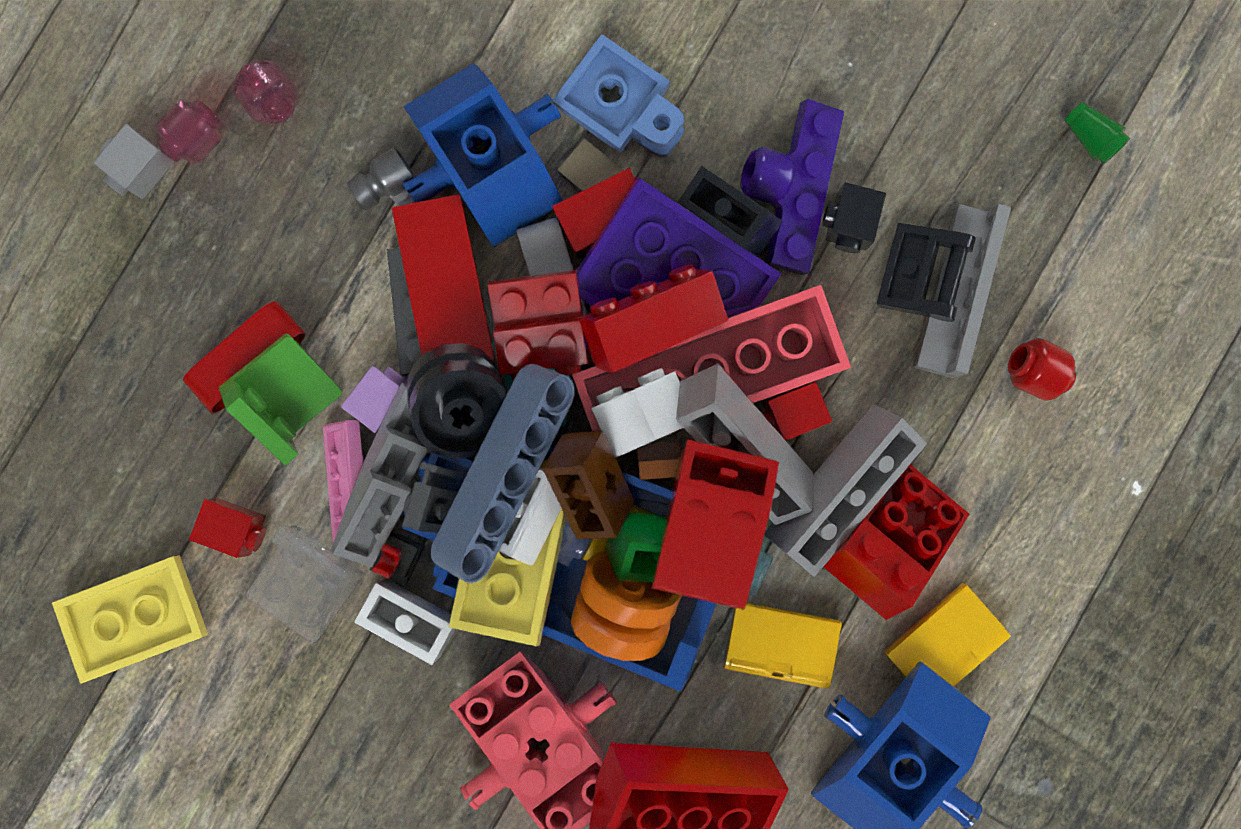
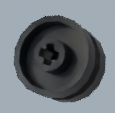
[406,343,507,459]

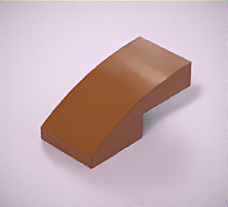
[636,441,681,480]

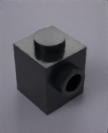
[822,182,886,253]

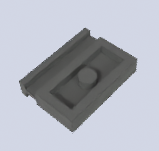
[402,462,467,533]

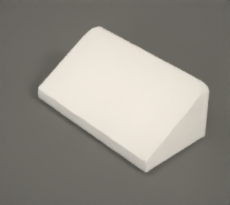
[499,468,561,565]

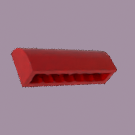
[391,194,496,363]

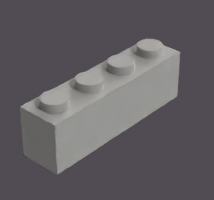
[676,364,813,525]
[764,404,927,577]

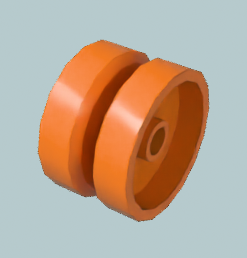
[570,551,681,661]

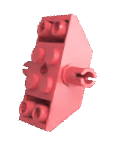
[449,650,617,829]

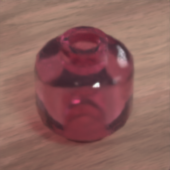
[233,60,298,124]
[156,99,223,163]

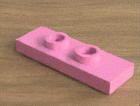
[322,420,365,542]

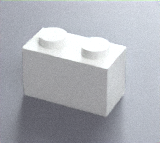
[354,579,455,665]

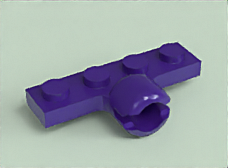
[740,99,844,275]

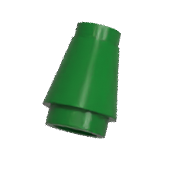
[1064,102,1131,164]

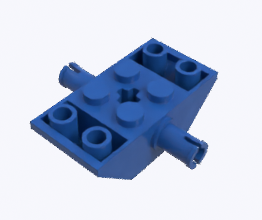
[402,63,563,248]
[811,661,991,829]

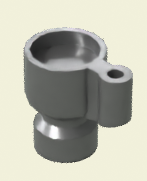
[347,146,429,211]

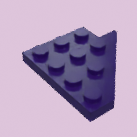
[577,177,781,317]

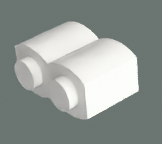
[592,368,683,458]

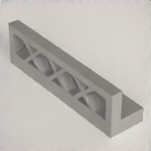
[913,204,1011,378]

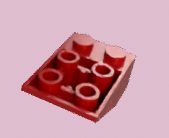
[652,440,779,610]
[823,464,970,620]

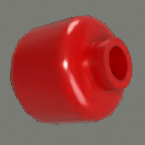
[1008,338,1076,401]

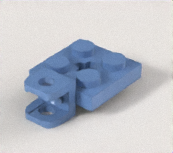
[552,34,684,157]

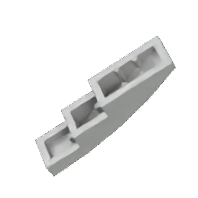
[331,383,428,567]

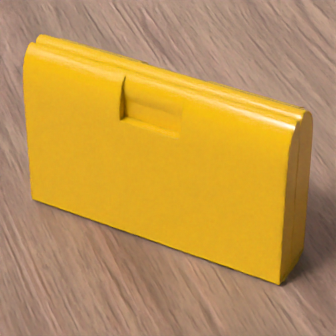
[883,583,1011,687]
[723,602,842,689]

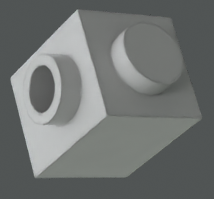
[93,124,175,199]

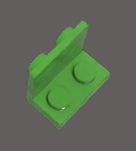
[219,334,342,466]

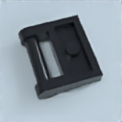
[877,223,976,322]

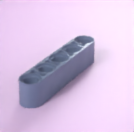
[431,364,575,583]

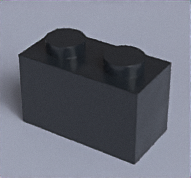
[677,166,783,257]

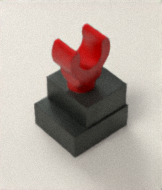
[369,531,425,586]

